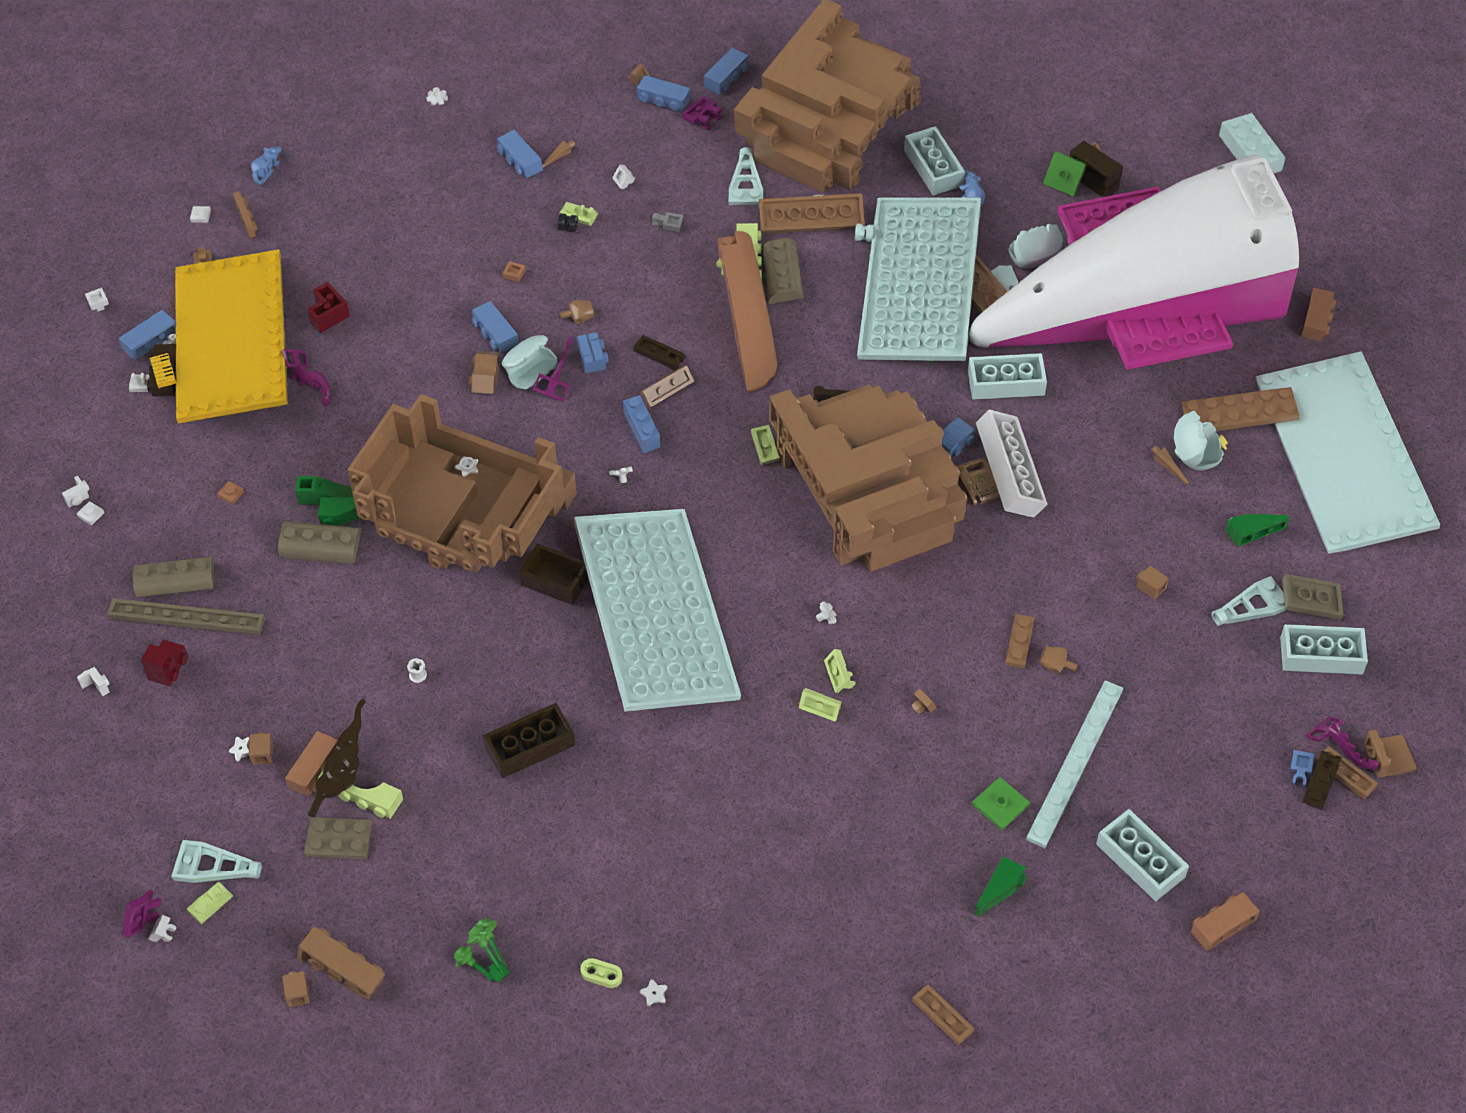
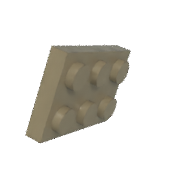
[1282,574,1344,620]
[304,817,373,859]

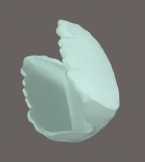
[1008,224,1065,269]
[502,335,558,389]
[1174,411,1224,471]

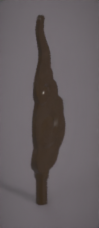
[308,699,366,817]

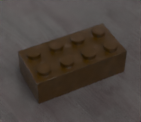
[483,703,575,778]

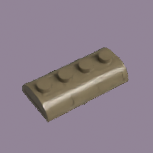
[762,238,804,304]
[278,521,361,564]
[133,556,215,597]

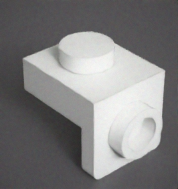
[62,476,90,508]
[77,667,110,696]

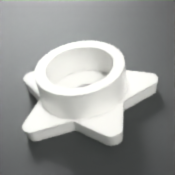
[455,456,479,477]
[229,737,250,761]
[640,980,667,1006]

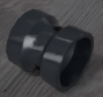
[557,213,578,232]

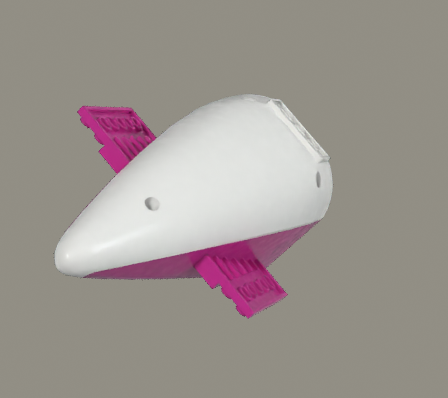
[969,155,1299,370]

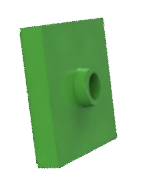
[1043,151,1087,196]
[972,777,1030,830]

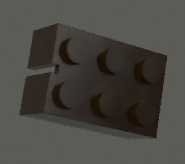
[1070,140,1123,197]
[519,544,589,605]

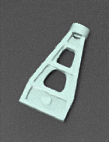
[729,147,763,205]
[1212,576,1286,626]
[171,840,262,883]

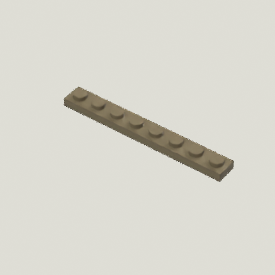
[107,598,265,635]

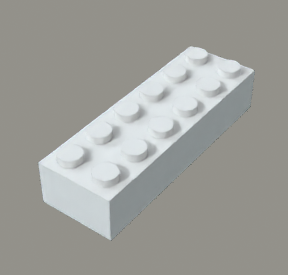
[976,409,1048,517]

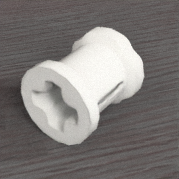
[407,658,427,683]

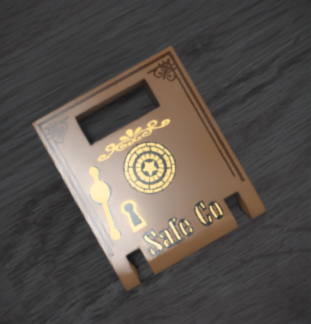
[958,456,1000,506]

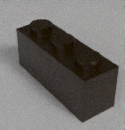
[147,344,176,397]

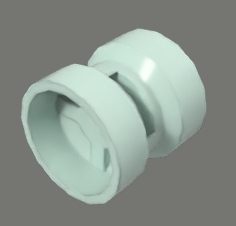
[855,224,874,242]

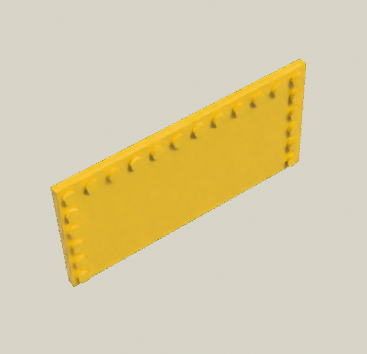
[175,249,288,424]

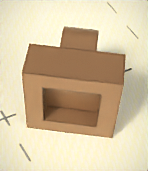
[628,64,650,87]
[193,247,212,264]
[912,688,937,714]

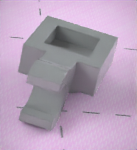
[652,212,683,232]

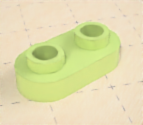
[580,958,623,988]

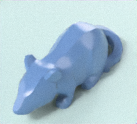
[251,146,281,185]
[960,170,985,218]

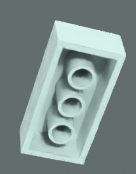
[1219,113,1285,174]
[904,126,965,195]
[968,353,1047,399]
[1280,624,1368,674]
[1096,809,1189,902]

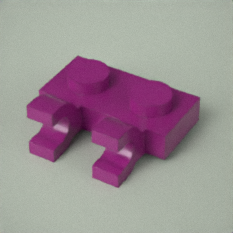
[682,96,722,130]
[122,889,162,938]

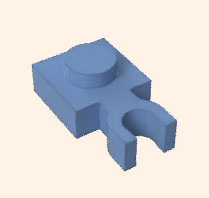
[1290,750,1314,787]

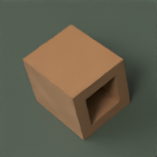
[1136,565,1169,600]
[249,732,273,765]
[282,971,310,1007]

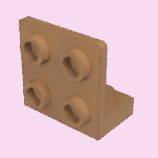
[1363,730,1417,778]

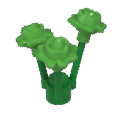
[454,918,510,983]

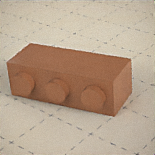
[1301,288,1336,342]
[285,731,338,797]
[1191,892,1260,951]

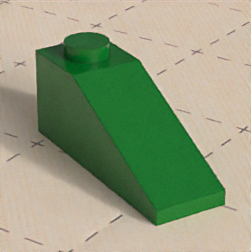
[318,497,360,526]
[1226,514,1289,547]
[974,857,1027,916]

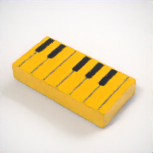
[150,353,176,388]

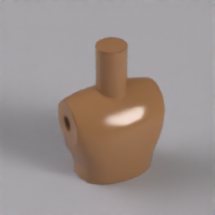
[559,300,594,324]
[1039,645,1077,674]

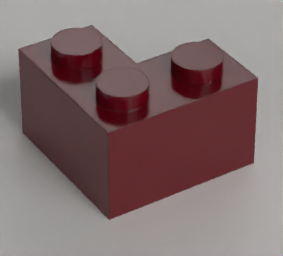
[307,282,350,333]
[141,639,188,687]

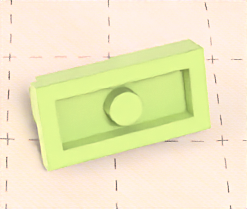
[559,202,598,226]
[751,425,780,465]
[824,649,856,693]
[799,688,842,722]
[187,882,233,924]

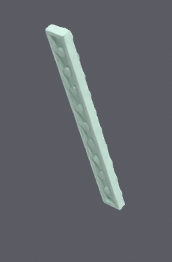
[1026,681,1123,848]

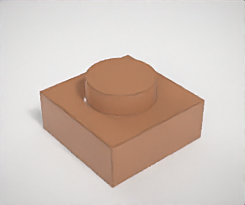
[502,261,526,282]
[217,481,244,505]

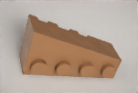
[297,926,385,1000]

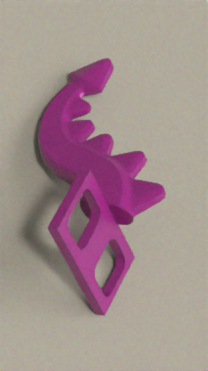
[533,336,573,402]
[282,349,331,407]
[1305,716,1379,771]

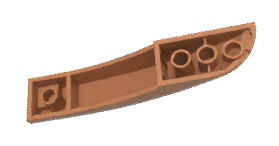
[718,231,777,392]

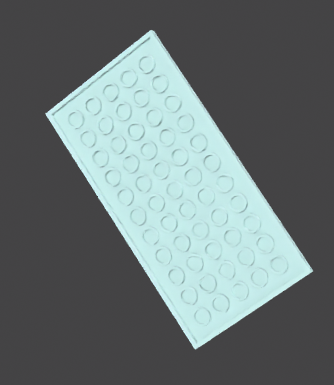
[857,198,981,361]
[1255,351,1440,554]
[573,509,741,711]

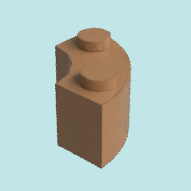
[469,351,501,394]

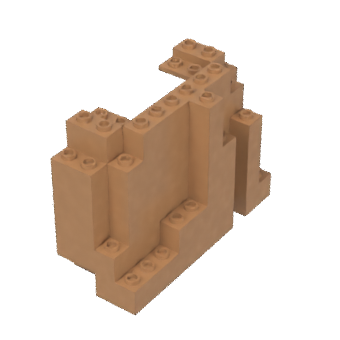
[734,0,921,193]
[769,384,967,572]
[347,394,577,572]

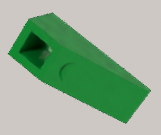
[295,476,353,505]

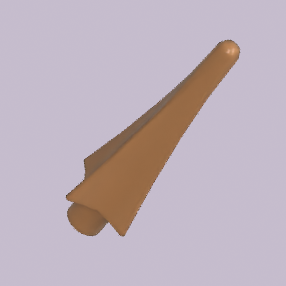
[542,140,575,168]
[1151,445,1189,484]

